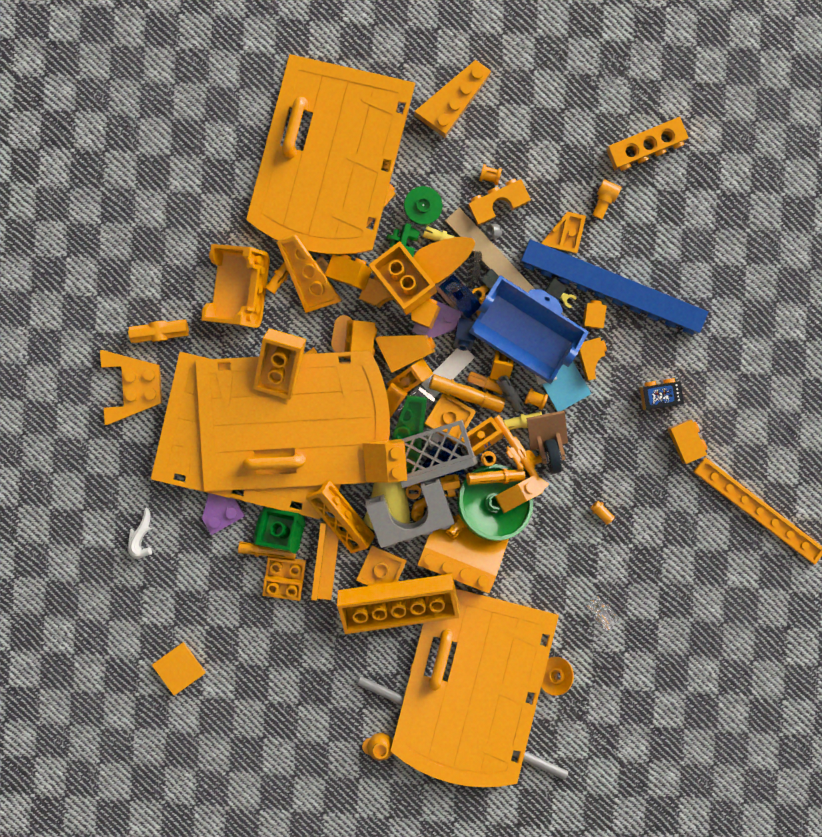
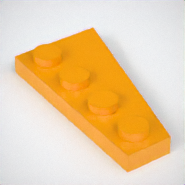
[277,234,342,313]

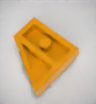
[541,211,586,254]

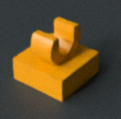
[439,474,460,497]

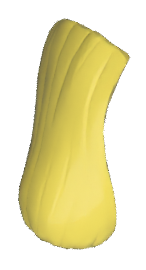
[363,482,410,529]

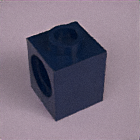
[453,318,475,351]

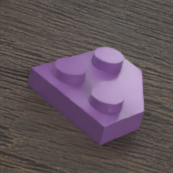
[412,298,462,338]
[202,493,245,535]

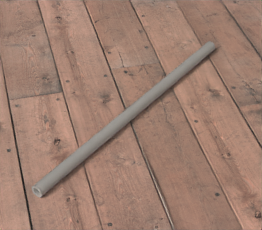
[357,676,568,780]

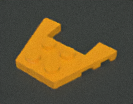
[100,350,162,425]

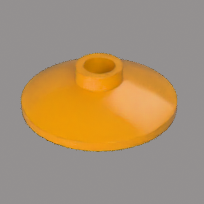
[541,657,574,696]

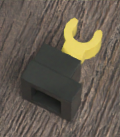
[544,279,577,308]

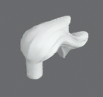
[128,507,152,559]

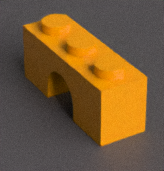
[468,179,531,227]

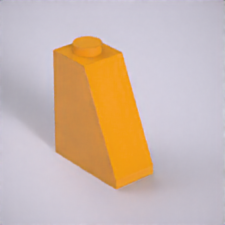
[375,335,436,373]

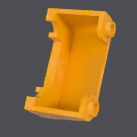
[201,244,270,328]

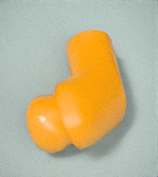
[411,497,427,522]

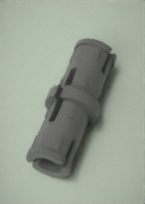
[496,375,525,412]

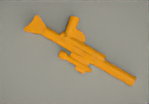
[493,415,549,495]

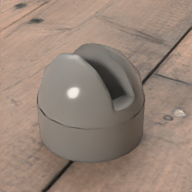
[486,224,503,239]

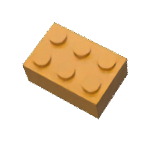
[369,241,437,315]

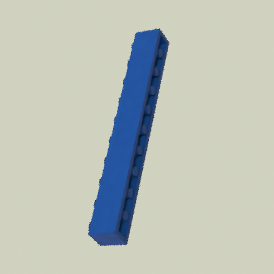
[520,239,709,336]

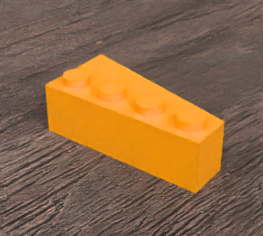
[414,60,491,138]

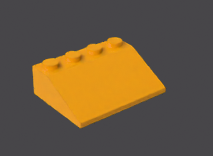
[417,515,509,593]

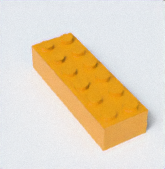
[337,574,459,634]

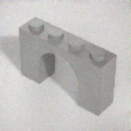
[365,477,454,548]

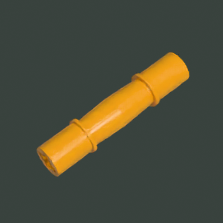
[428,374,506,413]

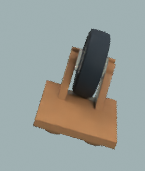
[526,411,568,474]

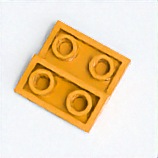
[262,556,306,601]

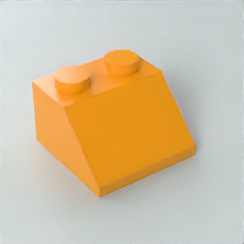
[363,439,407,483]

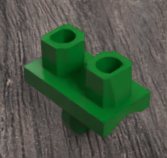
[386,223,420,257]

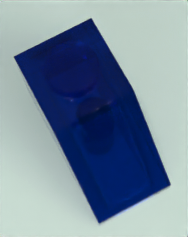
[439,274,481,319]

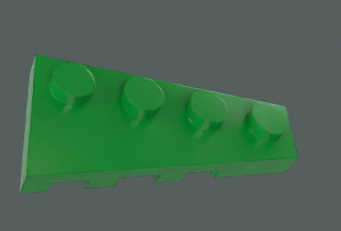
[391,395,427,472]

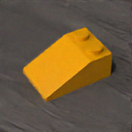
[253,328,307,400]

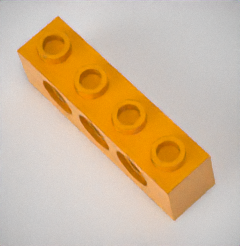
[606,117,689,171]

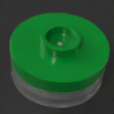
[403,186,443,227]

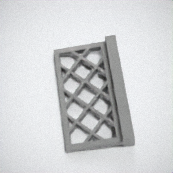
[400,419,478,488]

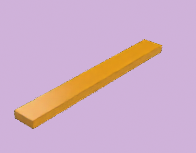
[693,457,822,565]

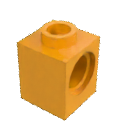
[582,300,607,329]

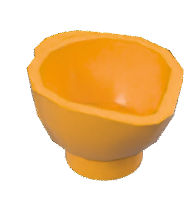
[362,732,393,761]

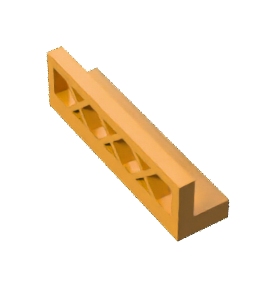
[306,480,375,554]
[311,521,340,601]

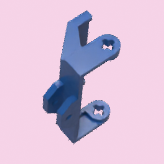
[469,275,589,384]

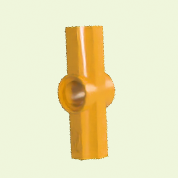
[128,319,189,343]

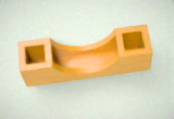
[359,276,441,329]

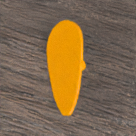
[413,237,475,284]

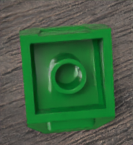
[253,507,306,554]

